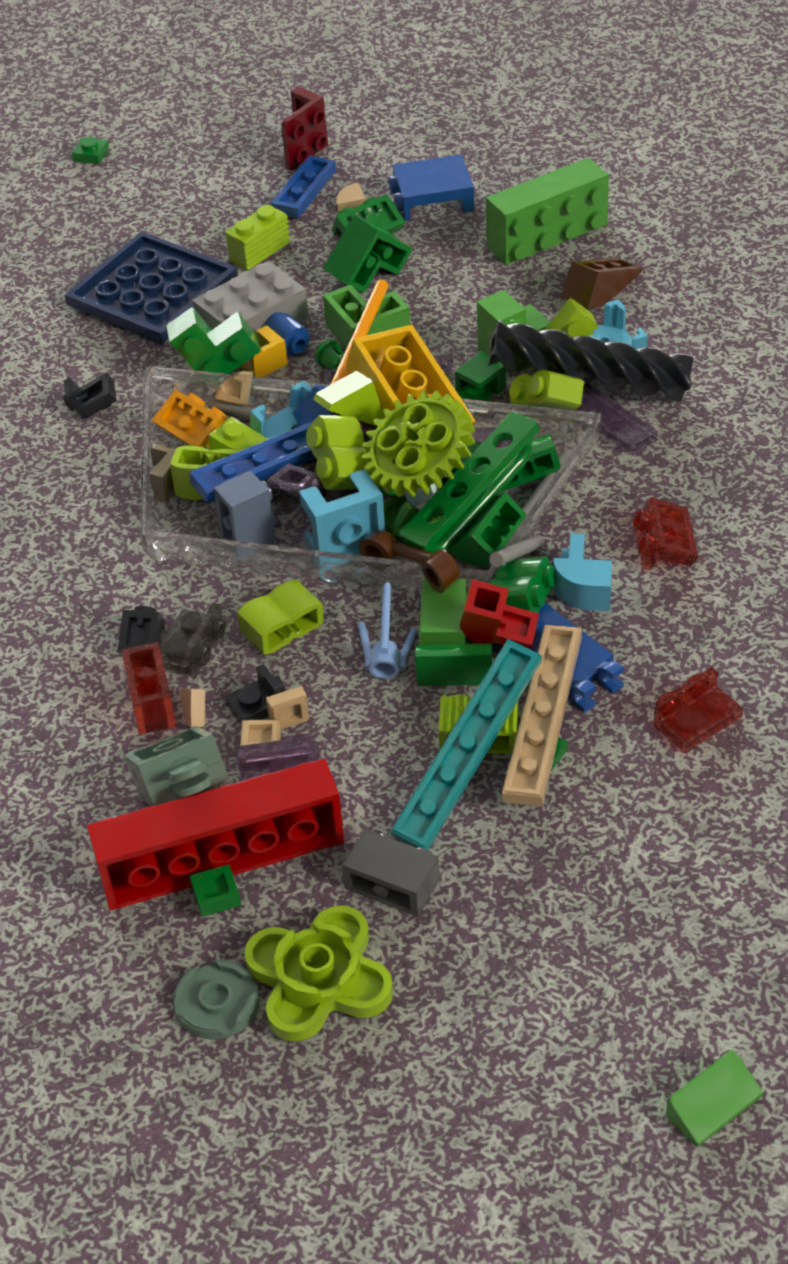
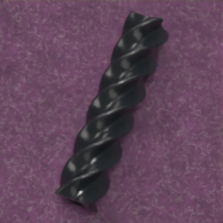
[487,320,693,402]

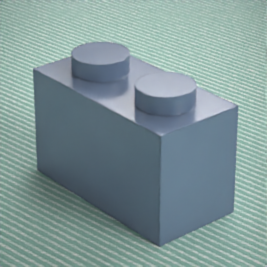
[213,470,276,559]

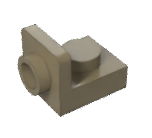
[150,444,175,503]

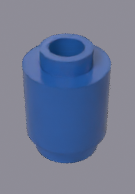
[265,312,310,356]

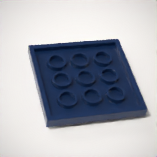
[64,231,238,344]

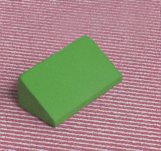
[666,1050,763,1147]

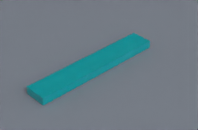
[390,639,542,850]

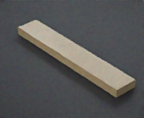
[502,625,582,807]

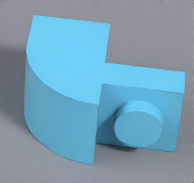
[554,533,612,611]

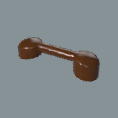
[359,530,460,593]

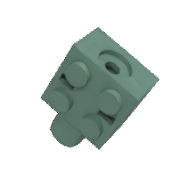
[124,726,229,806]

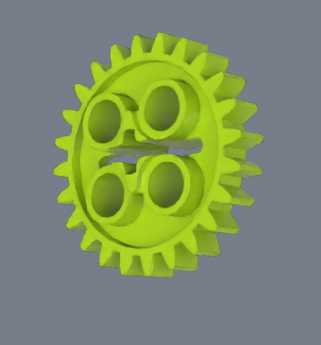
[362,391,475,498]

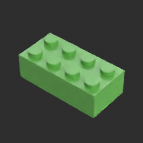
[486,158,609,265]

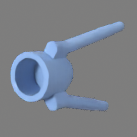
[358,582,417,678]

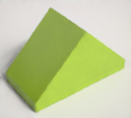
[313,371,385,426]

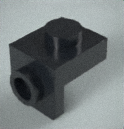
[63,372,117,419]

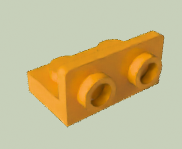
[152,389,229,447]

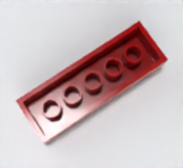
[87,758,345,911]

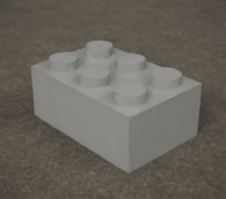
[192,261,309,334]

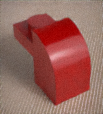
[460,579,539,649]

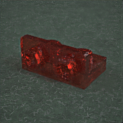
[633,497,698,570]
[653,667,743,754]

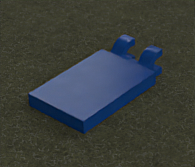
[492,602,624,713]

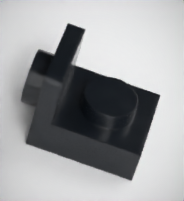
[117,606,165,658]
[225,664,285,726]

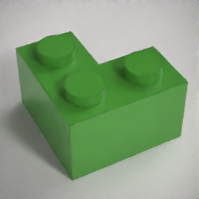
[323,285,410,349]
[477,290,551,369]

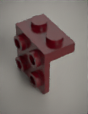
[281,86,328,171]

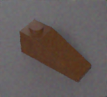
[561,257,643,311]

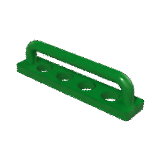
[399,412,540,553]

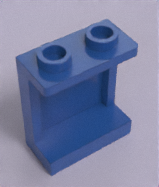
[388,154,475,221]

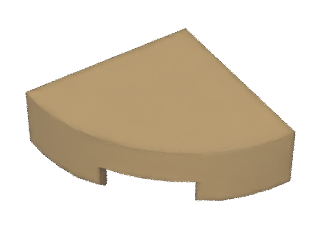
[336,182,366,213]
[214,371,253,406]
[181,689,205,727]

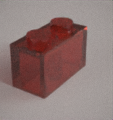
[121,642,177,735]

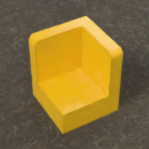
[240,325,288,380]

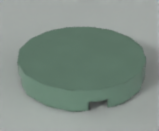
[173,960,259,1040]

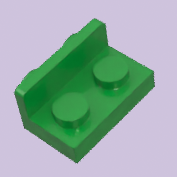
[332,194,405,235]

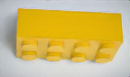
[346,325,476,435]

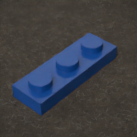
[271,155,336,218]

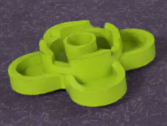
[244,905,393,1042]

